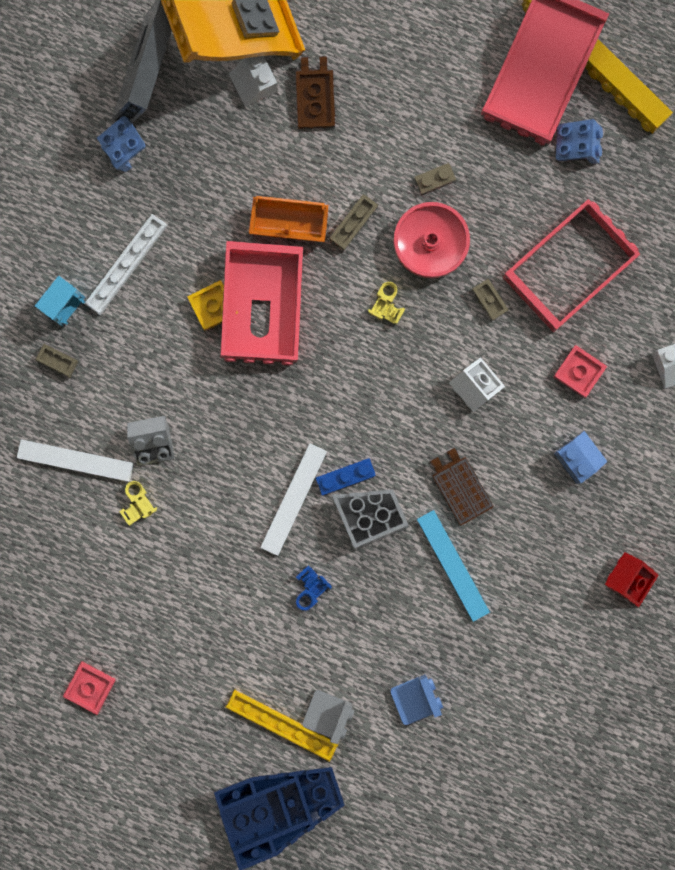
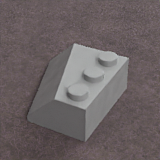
[332,490,409,551]

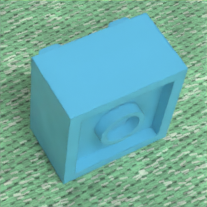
[35,276,85,326]

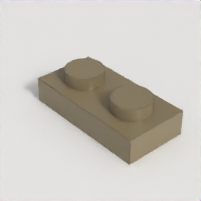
[414,163,456,195]
[472,279,509,321]

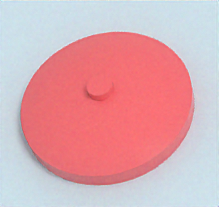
[394,202,470,278]

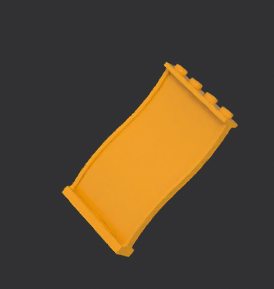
[161,0,305,63]

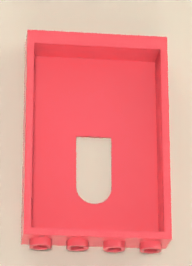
[502,199,640,333]
[220,241,303,365]

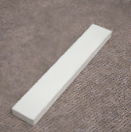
[84,214,168,315]
[17,440,134,482]
[260,443,327,556]

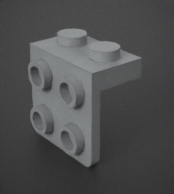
[303,690,354,745]

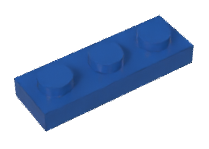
[316,458,376,496]

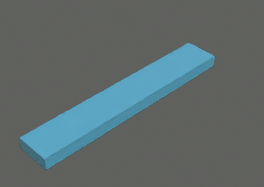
[417,510,490,622]

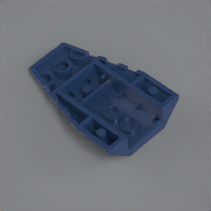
[214,767,345,870]

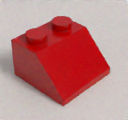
[604,552,659,608]

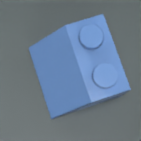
[554,431,607,484]

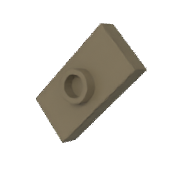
[35,344,79,378]

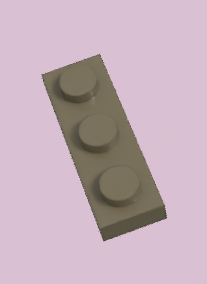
[329,194,378,251]

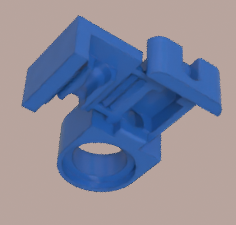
[296,565,332,610]

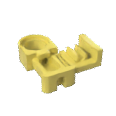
[368,282,405,325]
[119,481,157,526]

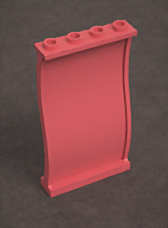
[481,0,609,145]

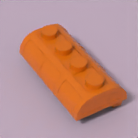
[249,196,329,243]

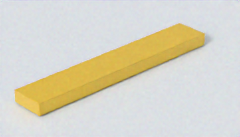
[225,690,339,762]

